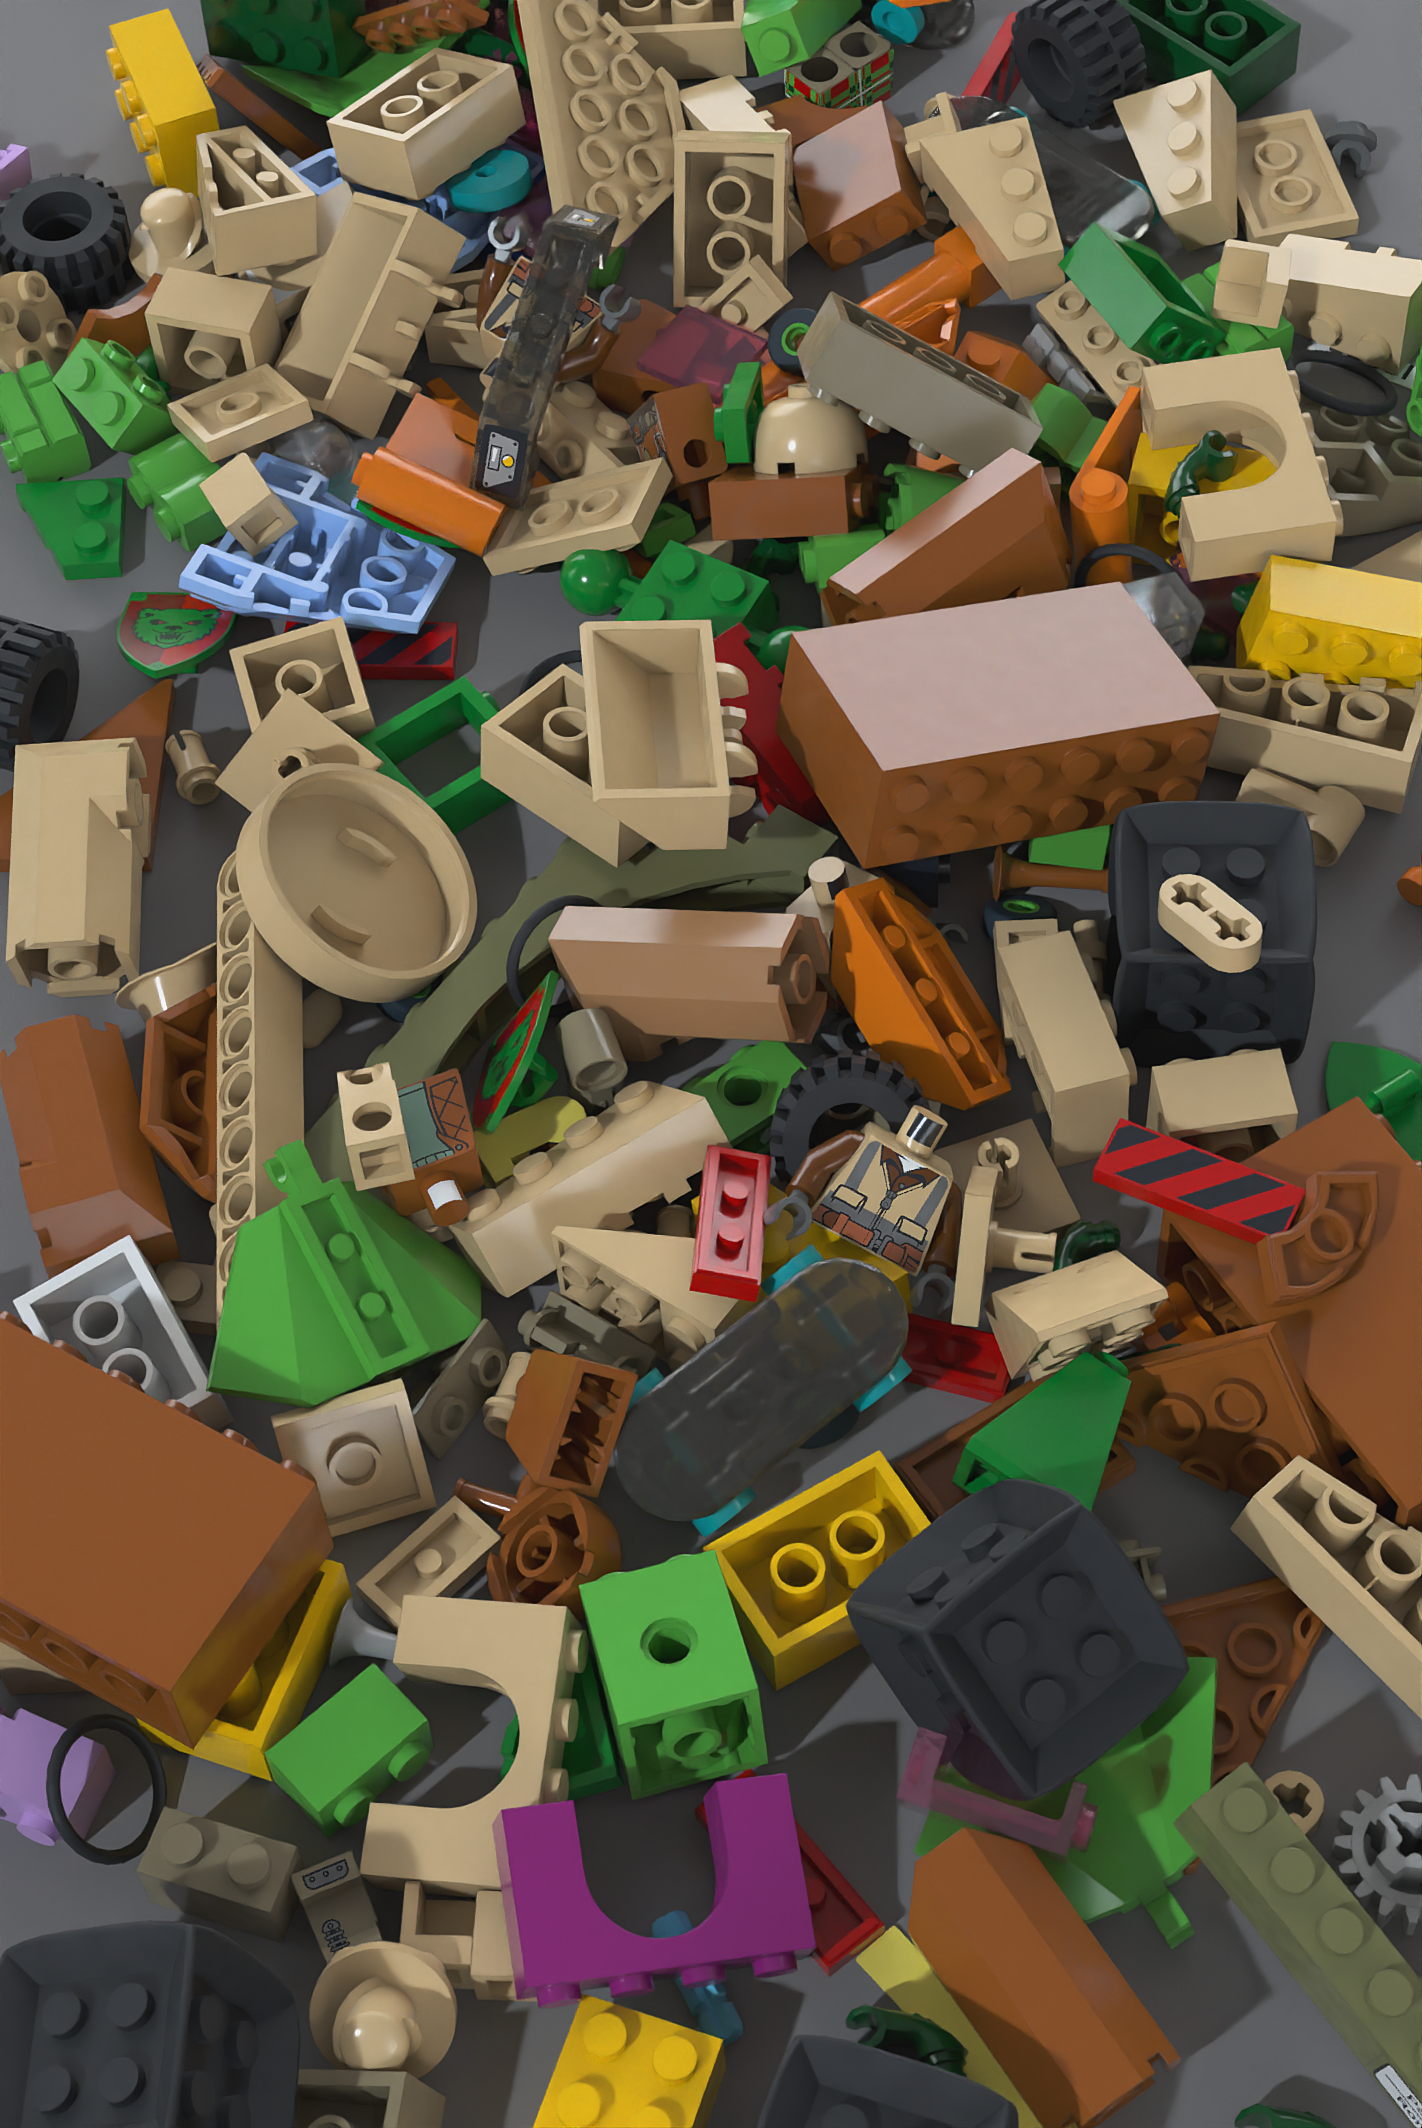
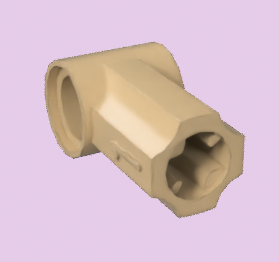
[1235,767,1365,867]

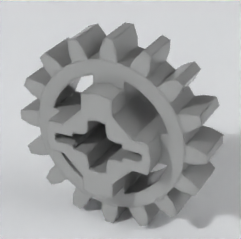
[1331,1774,1422,1935]

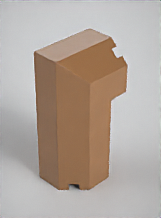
[548,906,829,1062]

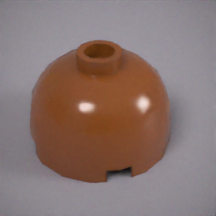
[486,1486,624,1623]

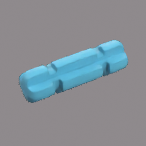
[651,1910,743,2047]

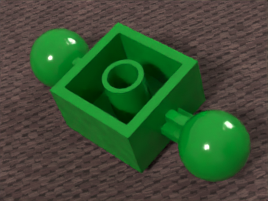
[560,540,811,690]

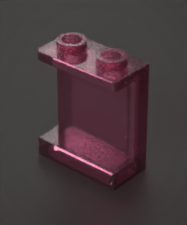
[896,1727,1099,1864]

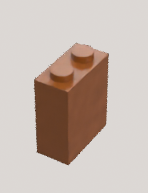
[792,100,927,272]
[708,459,880,541]

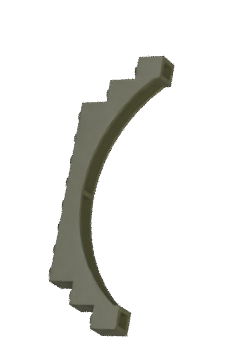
[304,804,839,1387]

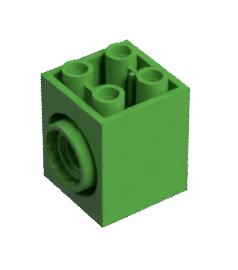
[579,1549,769,1800]

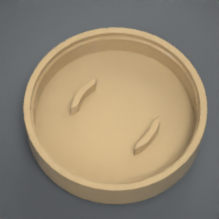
[236,763,477,1003]

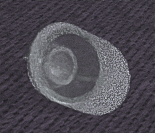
[269,414,360,506]

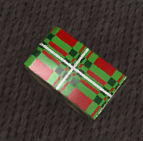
[784,21,894,109]

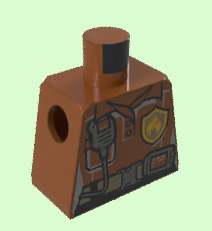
[626,381,728,524]

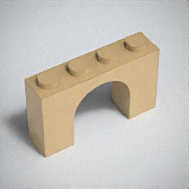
[1139,348,1343,582]
[359,1594,588,1898]

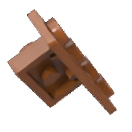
[352,0,489,53]

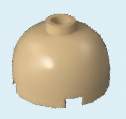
[753,383,868,474]

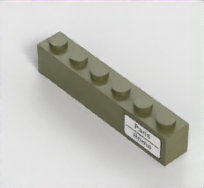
[1172,1762,1422,2128]

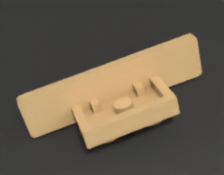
[1036,280,1163,433]
[482,379,640,481]

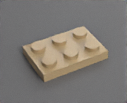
[1237,109,1359,247]
[483,457,673,576]

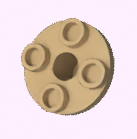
[129,187,216,284]
[0,271,77,375]
[309,1941,457,2079]

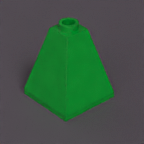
[951,1350,1131,1511]

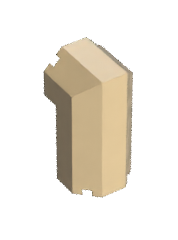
[6,737,151,998]

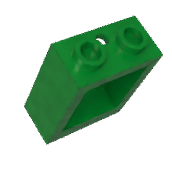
[1058,222,1227,364]
[356,676,513,835]

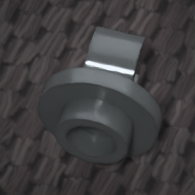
[1324,121,1377,179]

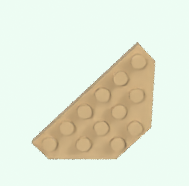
[517,0,686,259]

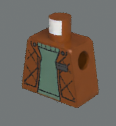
[377,1068,484,1226]

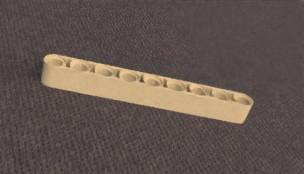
[217,851,304,1332]

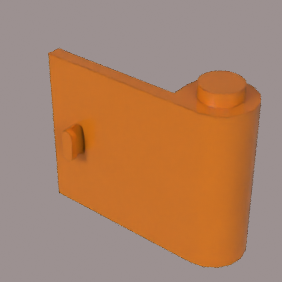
[1069,386,1143,596]
[351,392,539,557]

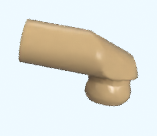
[302,988,343,1049]

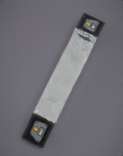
[469,204,619,511]

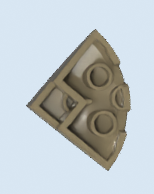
[1299,392,1422,537]

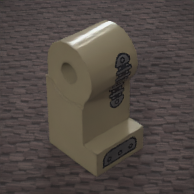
[290,1850,385,1965]

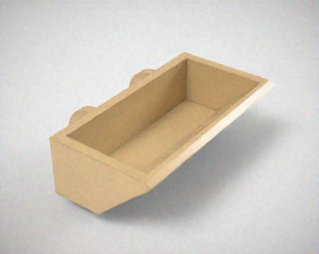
[274,191,466,440]
[579,620,758,850]

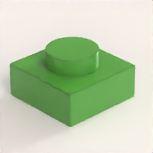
[632,502,697,558]

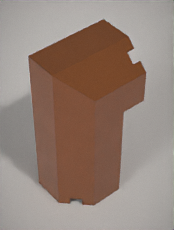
[820,448,1073,626]
[0,1014,181,1280]
[907,1827,1180,2128]

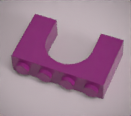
[492,1773,816,2009]

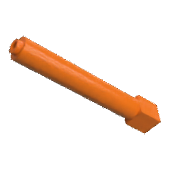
[711,227,1002,456]

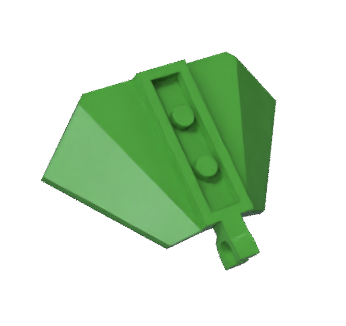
[241,0,490,118]
[206,1139,481,1408]
[914,1657,1218,1949]

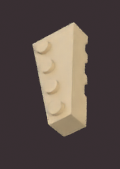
[1187,665,1422,814]
[447,1081,733,1297]
[1230,1455,1422,1719]

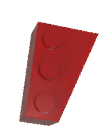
[713,622,832,827]

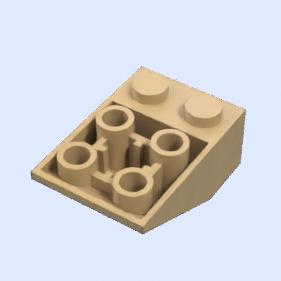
[551,1226,765,1394]
[984,1250,1169,1383]

